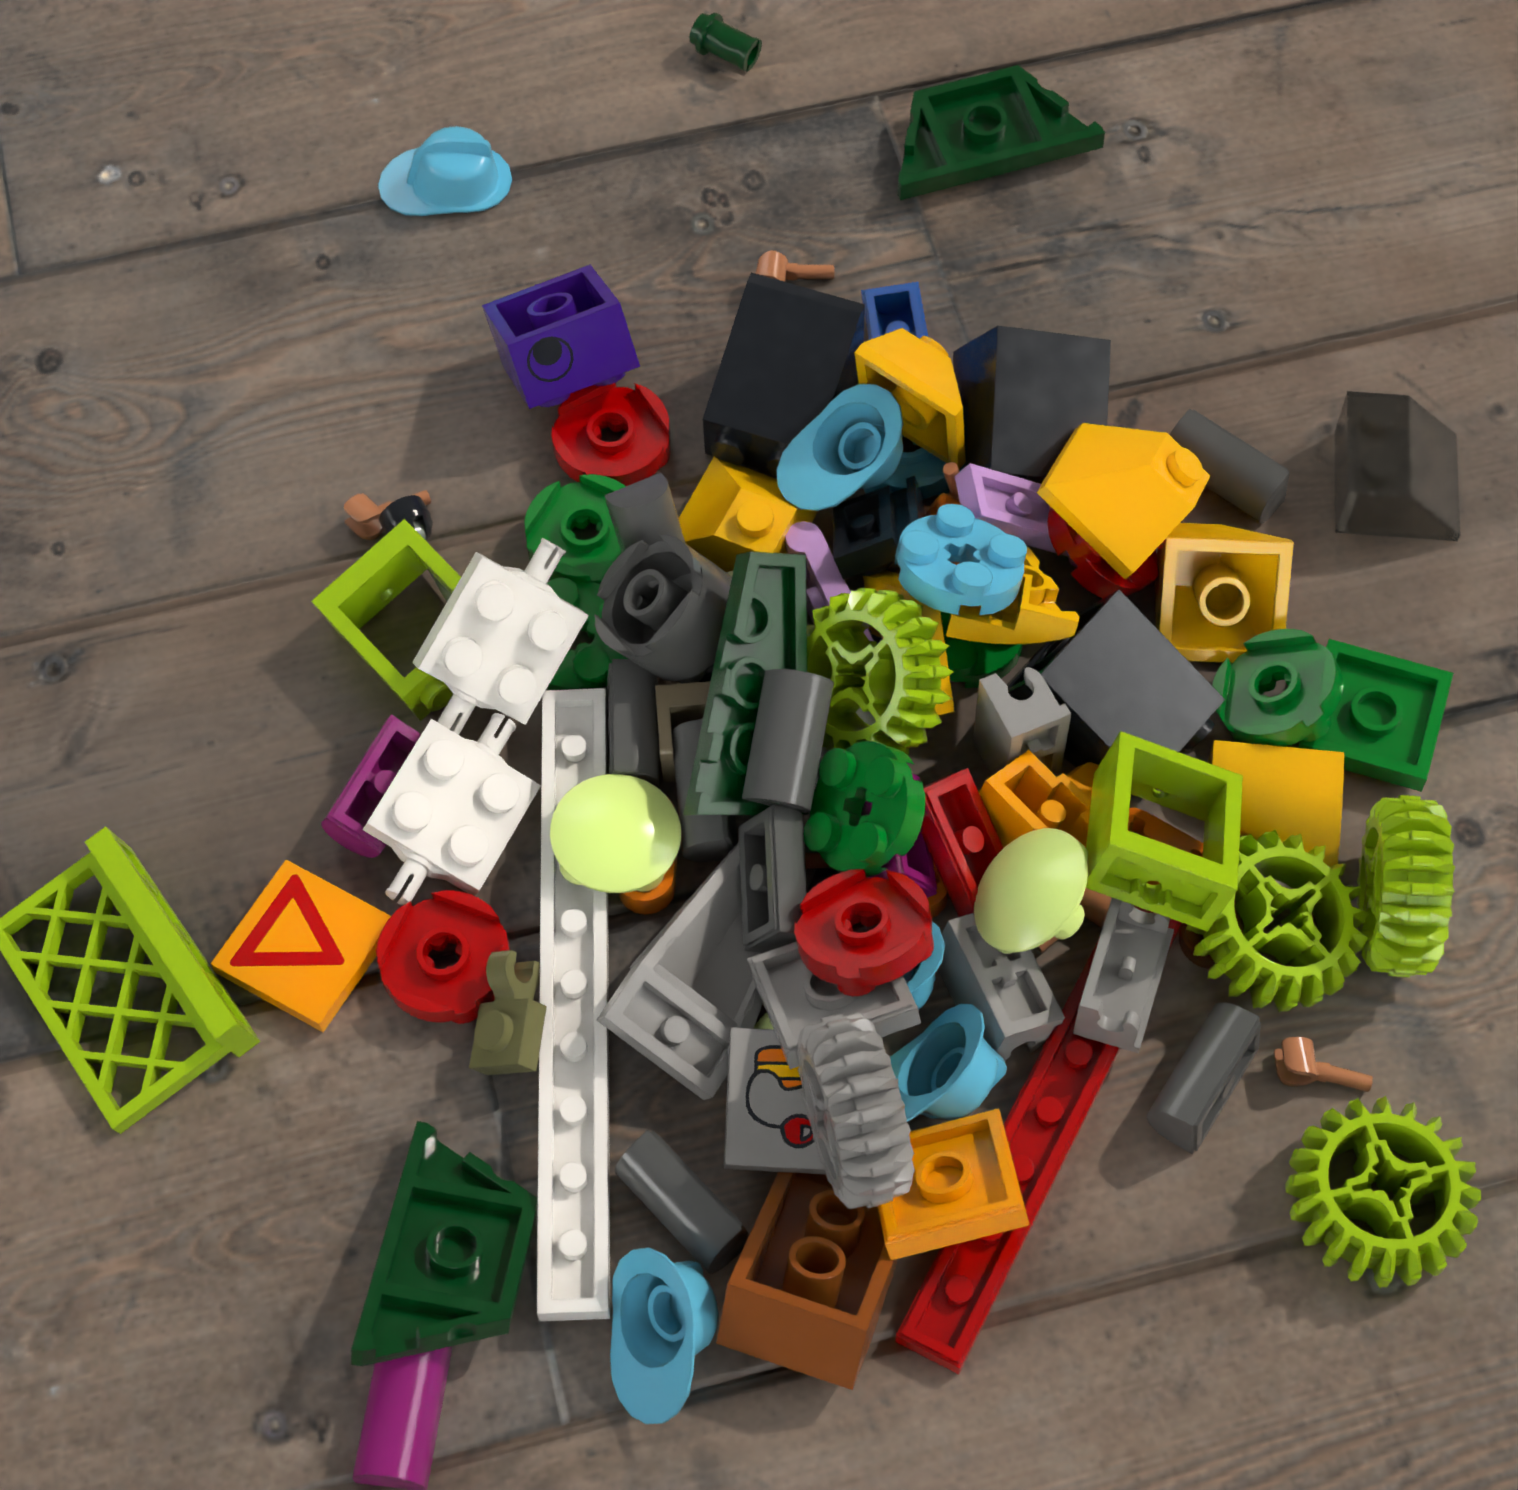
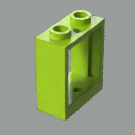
[311,519,461,721]
[1086,731,1243,932]

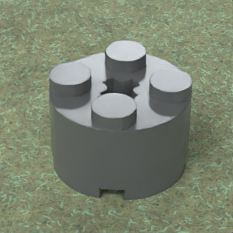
[595,535,732,684]

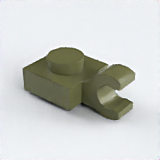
[469,950,547,1075]

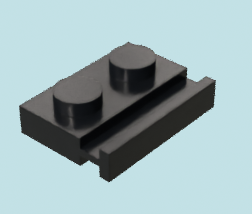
[833,476,925,580]

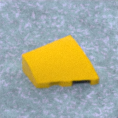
[946,547,1079,644]
[1207,740,1344,868]

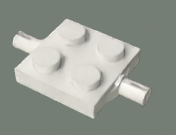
[412,538,588,736]
[363,713,541,906]

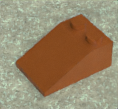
[716,1172,898,1390]

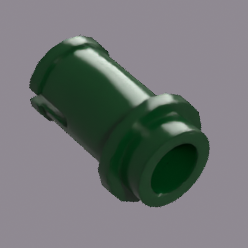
[689,12,762,72]

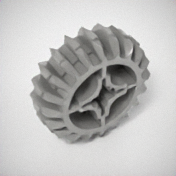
[796,1013,915,1209]

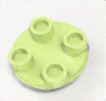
[550,774,681,893]
[974,828,1088,954]

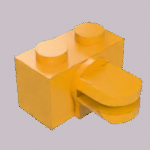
[979,750,1099,848]

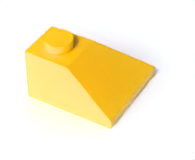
[854,328,966,470]
[1036,423,1210,579]
[678,456,818,572]
[1155,523,1294,663]

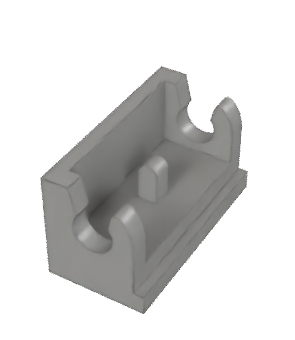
[973,667,1071,776]
[1073,898,1174,1053]
[938,913,1065,1062]

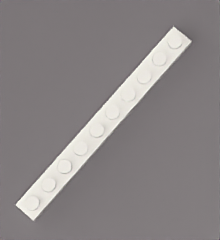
[537,688,610,1321]

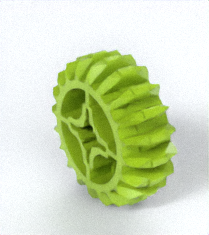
[807,588,953,755]
[1357,795,1455,977]
[1186,830,1369,1012]
[1285,1096,1481,1289]

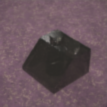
[1334,391,1460,541]

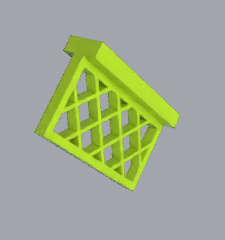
[0,826,261,1134]

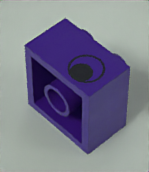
[482,264,640,409]

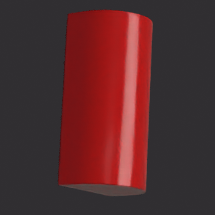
[920,768,1004,917]

